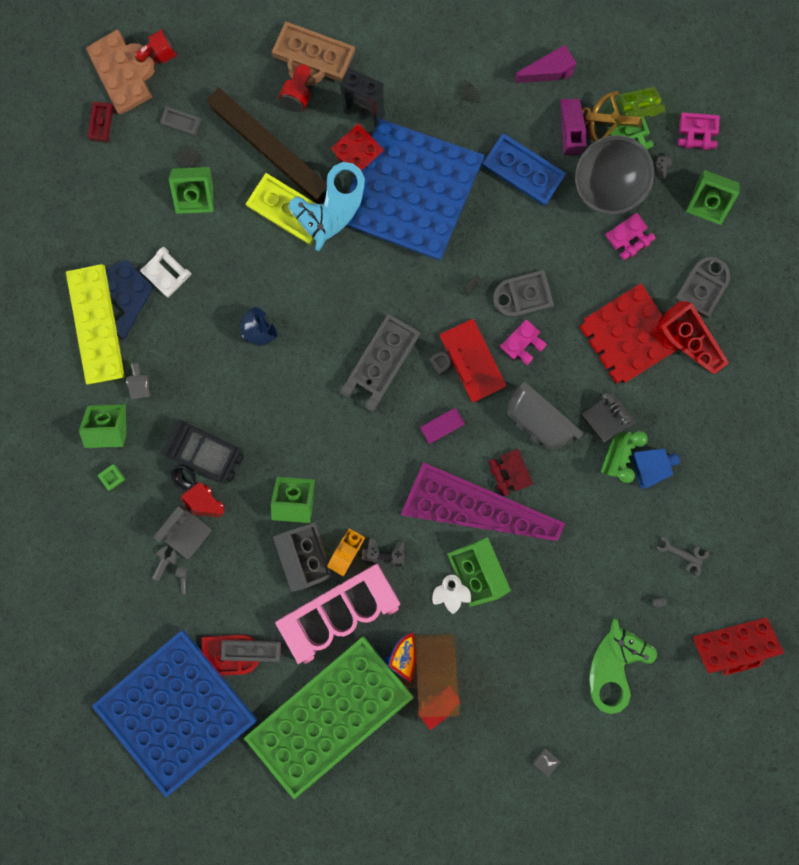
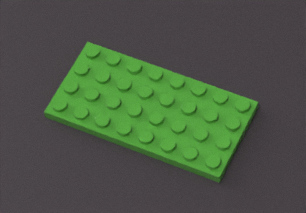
[244,636,414,799]

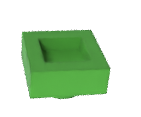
[97,464,126,491]

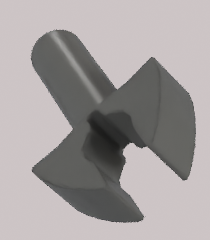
[152,545,177,581]

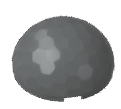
[575,135,654,215]

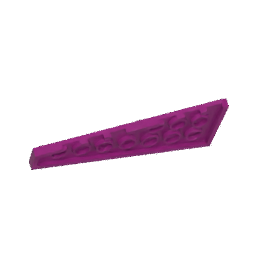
[401,462,565,541]

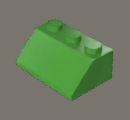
[447,537,511,607]

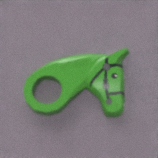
[589,618,657,714]

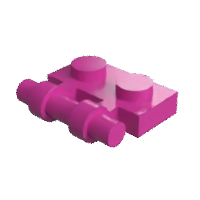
[678,113,720,150]
[605,213,655,260]

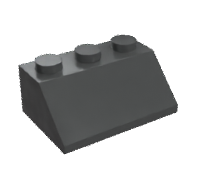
[273,522,334,592]

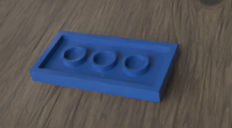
[482,133,566,206]

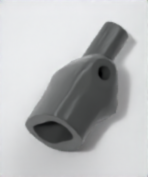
[126,363,151,399]

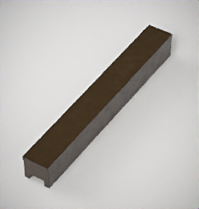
[206,87,327,204]

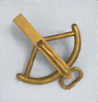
[582,91,643,142]

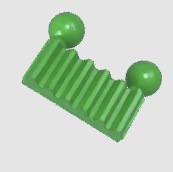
[601,431,648,483]

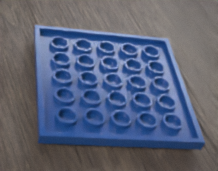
[346,119,484,261]
[92,629,258,797]

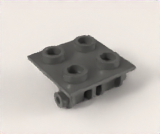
[582,392,636,442]

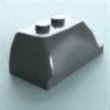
[507,381,584,451]

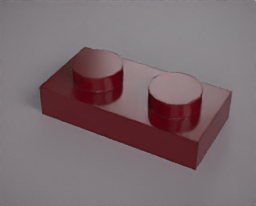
[87,101,114,143]

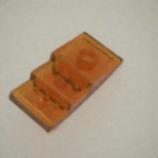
[415,634,460,718]

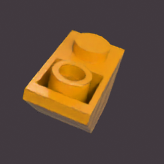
[327,528,366,576]

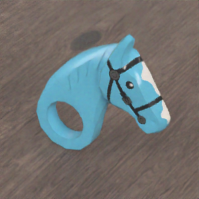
[289,162,365,251]

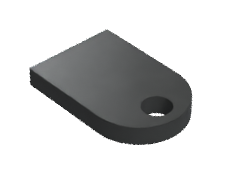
[675,257,730,318]
[493,270,554,317]

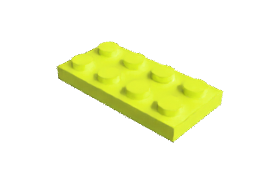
[246,173,316,245]

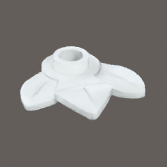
[432,575,471,614]

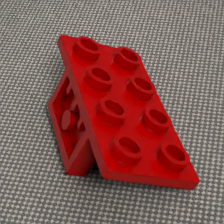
[440,319,506,402]
[693,618,784,676]

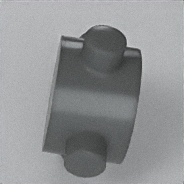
[652,597,667,608]

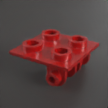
[331,123,384,171]

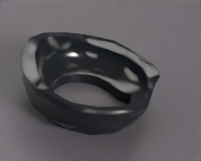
[170,464,196,493]

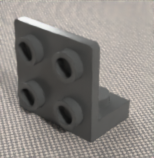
[154,506,212,559]

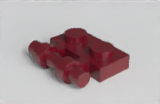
[488,449,533,497]

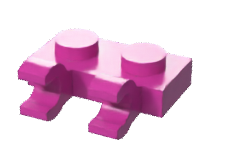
[500,319,547,365]

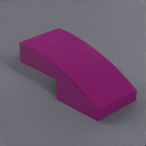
[420,408,465,444]

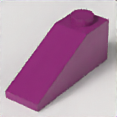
[515,45,577,83]

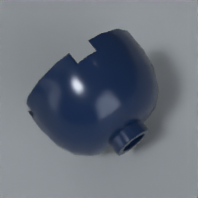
[241,307,278,346]

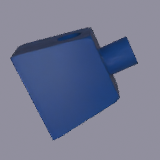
[631,449,680,488]

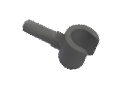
[175,566,189,595]

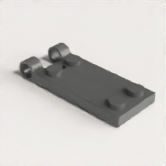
[340,314,421,413]

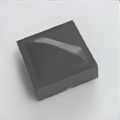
[533,748,561,777]

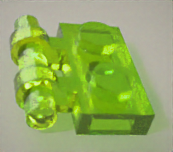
[618,87,665,118]

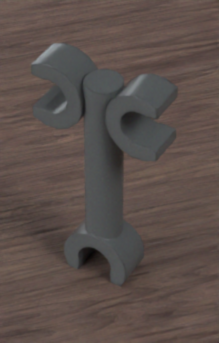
[656,537,709,576]

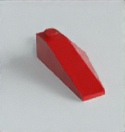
[659,300,729,374]

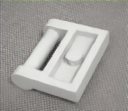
[140,247,191,298]

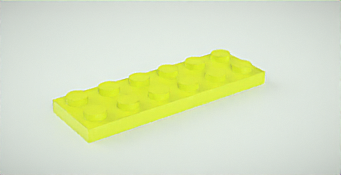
[66,264,125,385]

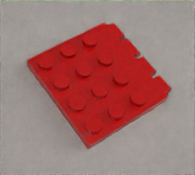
[579,283,679,384]

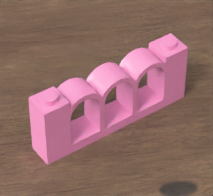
[275,562,400,664]

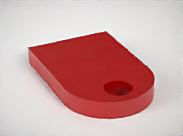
[201,634,260,676]

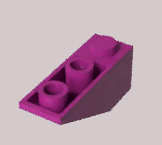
[560,99,587,155]

